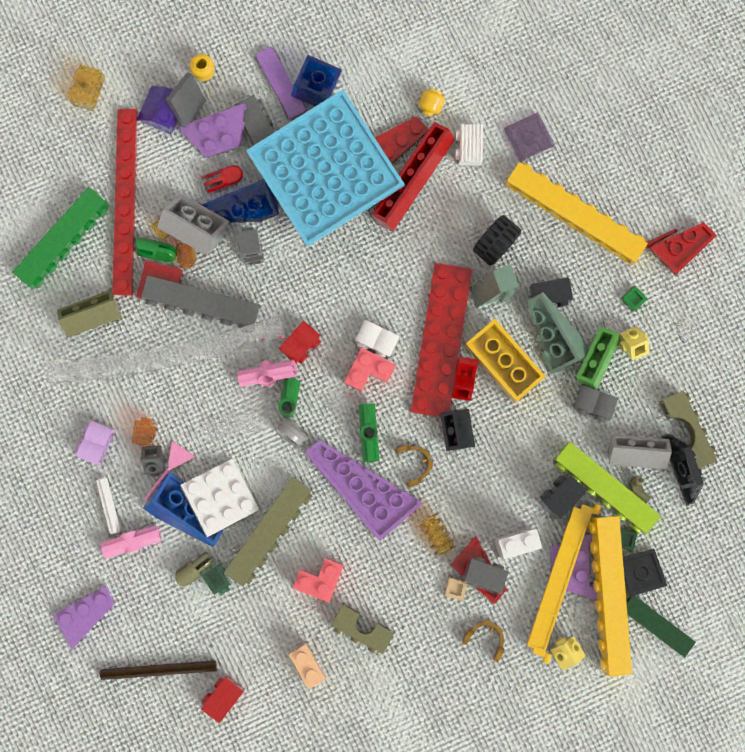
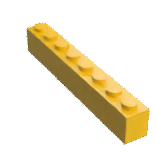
[505,162,648,265]
[589,515,632,676]

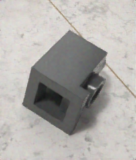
[140,445,165,477]

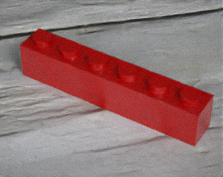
[371,122,455,232]

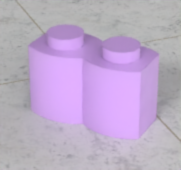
[75,421,115,466]

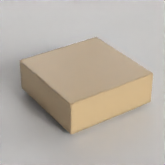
[444,577,467,601]

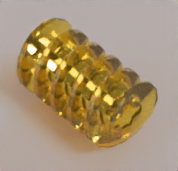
[418,512,457,556]

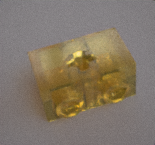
[68,65,105,111]

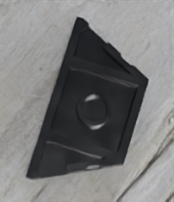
[661,434,704,506]

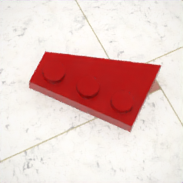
[649,222,717,275]
[450,536,507,605]

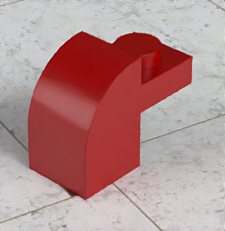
[452,356,479,401]

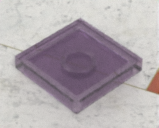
[504,112,554,162]

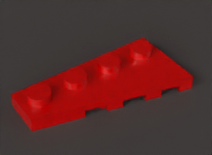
[375,116,429,164]

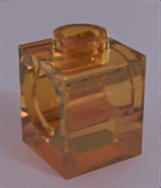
[131,417,157,446]

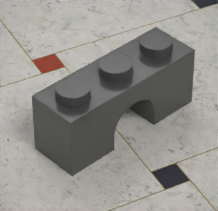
[238,227,265,266]

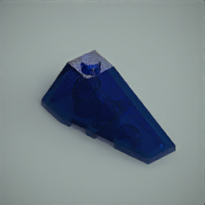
[201,179,279,223]

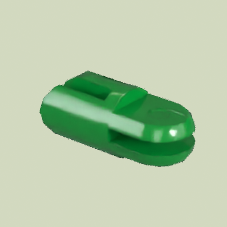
[136,237,178,262]

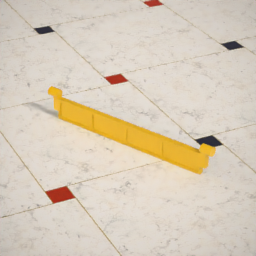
[526,504,602,664]

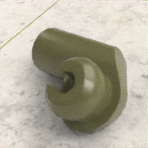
[630,476,651,504]

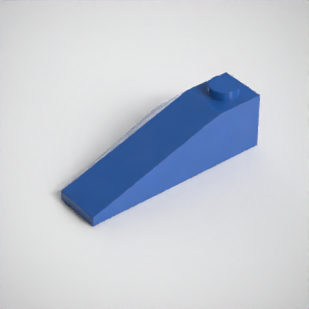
[143,472,223,547]

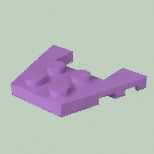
[550,533,597,600]

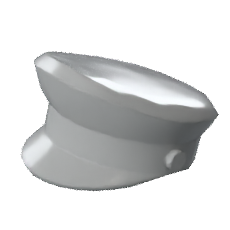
[276,417,308,446]

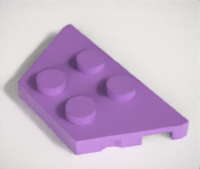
[179,104,247,158]

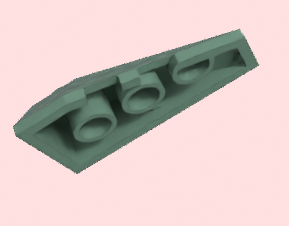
[527,292,589,374]

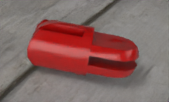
[201,165,243,194]

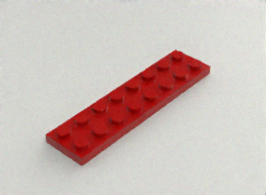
[410,263,472,417]

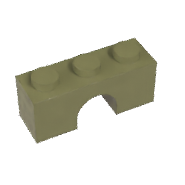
[331,604,394,655]

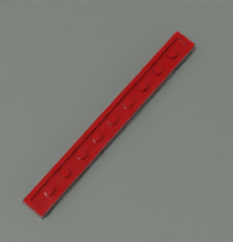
[113,109,138,296]

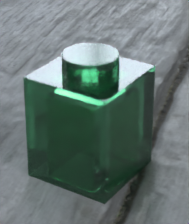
[202,564,232,596]

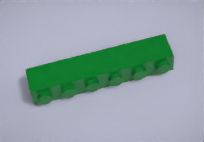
[12,187,110,290]

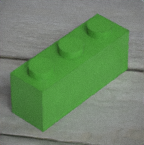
[576,326,621,390]

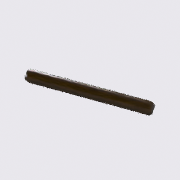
[100,660,217,680]

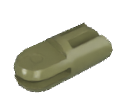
[175,552,214,586]

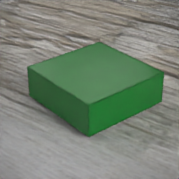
[620,285,648,312]

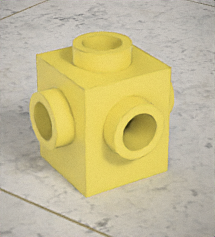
[619,326,649,361]
[550,636,585,670]

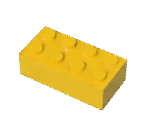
[464,319,546,404]

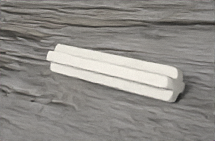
[96,477,121,534]

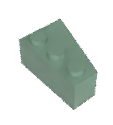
[469,265,519,308]

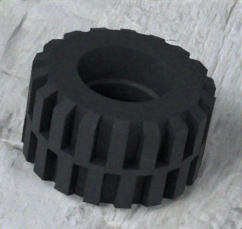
[473,215,522,266]

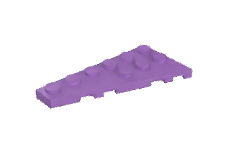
[305,440,424,541]

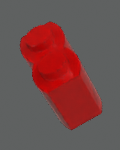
[279,320,322,365]

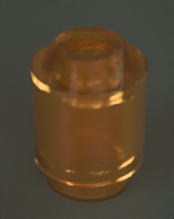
[176,241,197,268]

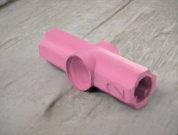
[237,360,297,387]
[100,525,162,559]

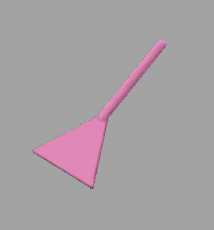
[144,441,195,501]

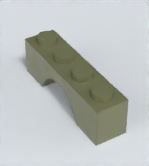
[659,390,717,469]

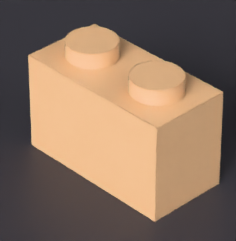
[289,642,326,689]

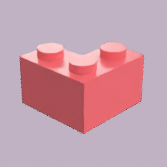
[344,348,396,392]
[293,558,344,603]

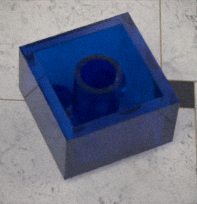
[291,55,342,106]

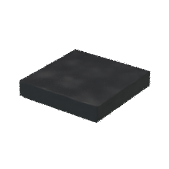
[623,549,667,597]

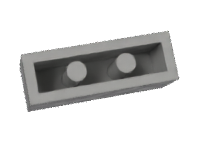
[607,435,672,469]

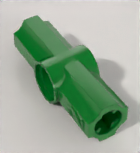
[358,403,380,463]

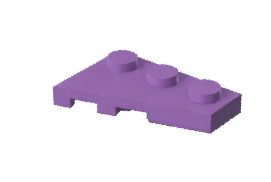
[53,586,116,650]

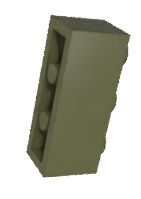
[57,290,122,338]

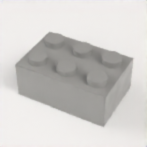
[157,193,230,256]

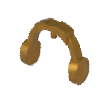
[394,444,433,487]
[461,621,505,663]

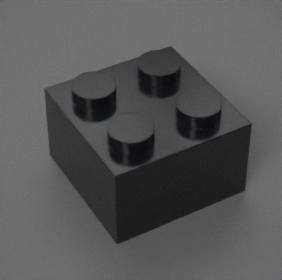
[539,475,587,520]

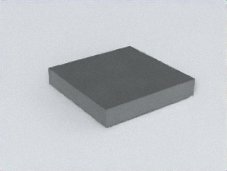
[166,73,207,127]

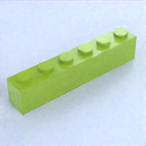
[553,442,661,534]

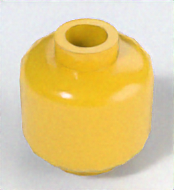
[189,54,215,82]
[418,88,445,117]

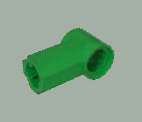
[278,378,301,418]

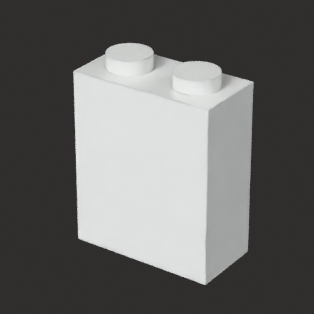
[494,528,542,559]

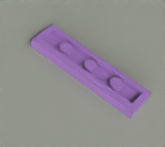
[255,46,306,121]

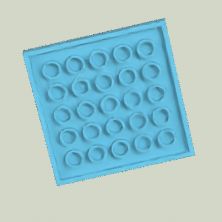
[246,89,405,247]

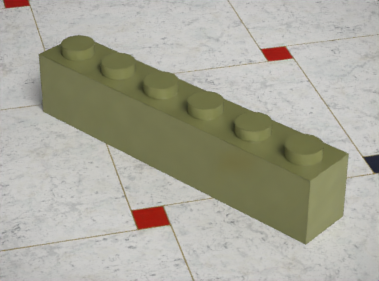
[224,477,313,586]

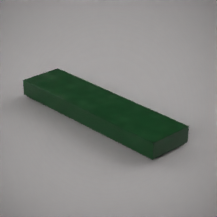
[626,596,696,658]

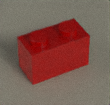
[201,675,245,723]

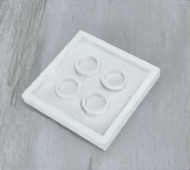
[180,459,259,537]

